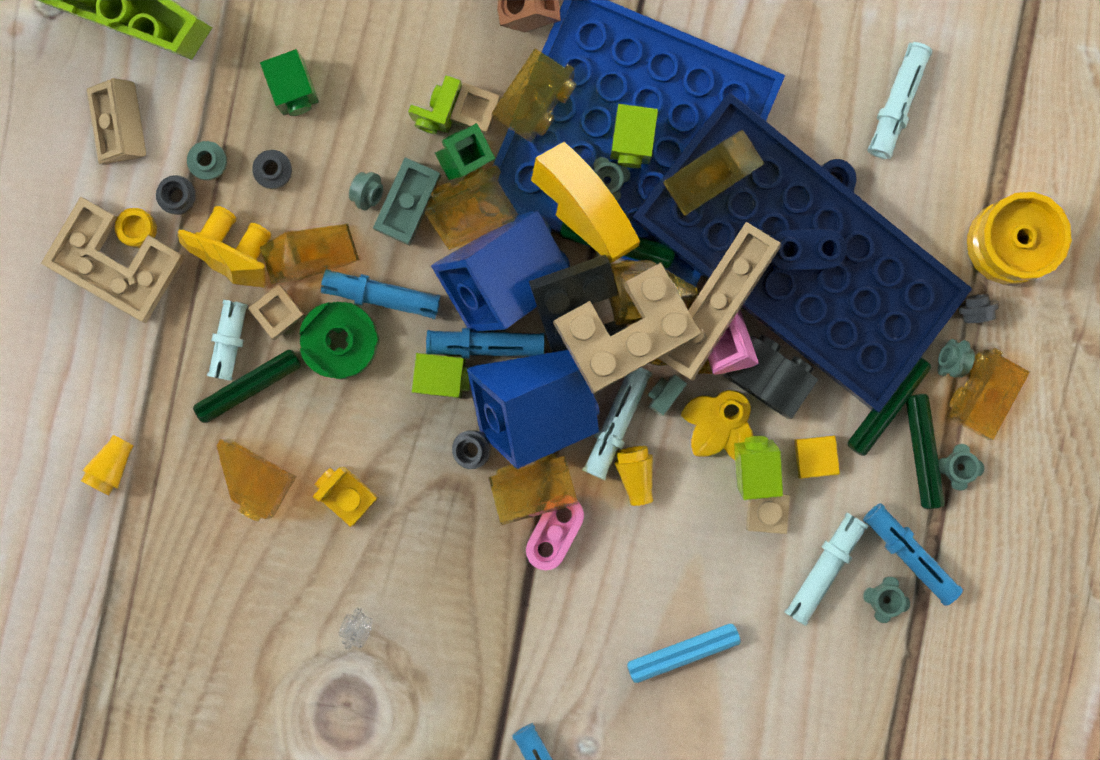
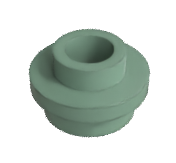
[187,141,227,181]
[349,172,383,211]

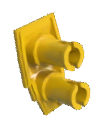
[178,206,271,288]

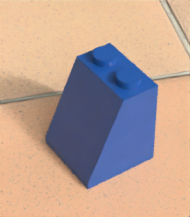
[431,210,570,332]
[467,350,600,469]

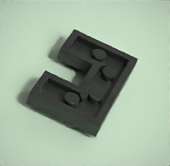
[529,255,627,352]

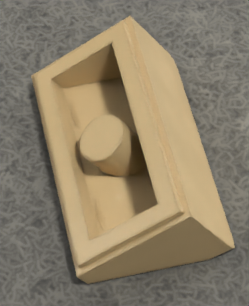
[87,78,146,164]

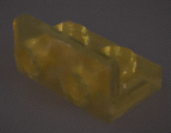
[491,48,577,142]
[424,165,517,250]
[947,348,1030,440]
[488,454,578,525]

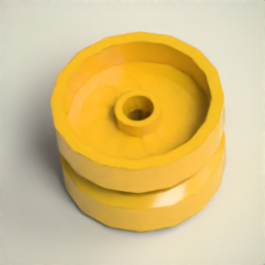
[967,192,1072,285]

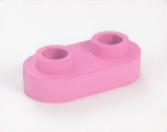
[526,495,584,570]

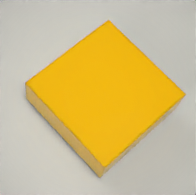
[794,435,840,478]

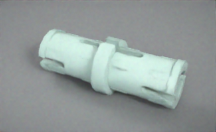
[207,300,248,381]

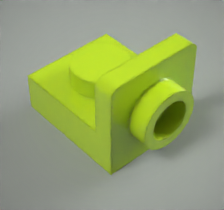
[408,75,462,134]

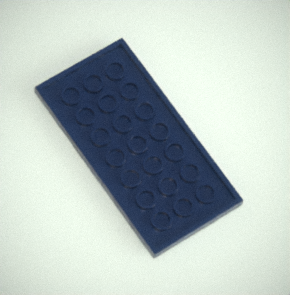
[631,92,972,412]

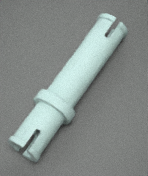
[867,42,932,159]
[582,367,653,481]
[785,512,869,626]

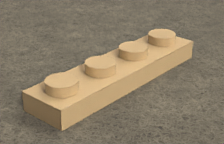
[658,222,782,381]

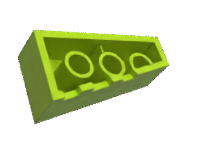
[37,0,212,60]

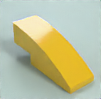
[531,142,640,263]

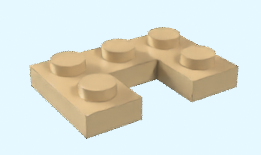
[41,196,186,323]
[553,263,701,394]

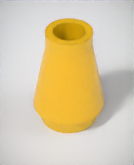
[81,435,134,496]
[614,446,653,506]

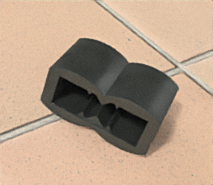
[723,334,818,419]

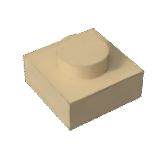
[450,82,500,135]
[248,284,305,340]
[746,494,790,534]

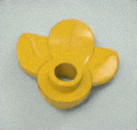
[681,390,753,460]

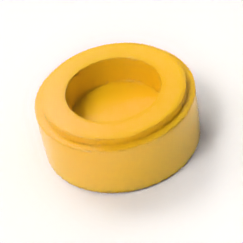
[114,208,157,248]

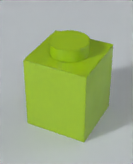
[610,104,658,168]
[412,353,470,398]
[734,436,783,500]

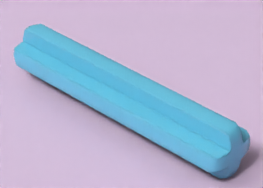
[627,624,741,683]

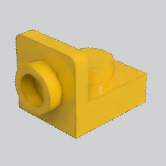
[312,466,379,527]

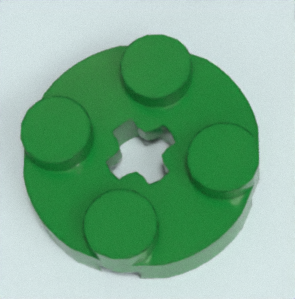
[299,301,379,380]

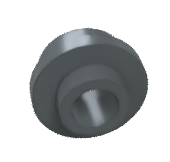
[252,150,292,189]
[156,175,196,215]
[958,294,999,323]
[452,430,491,469]

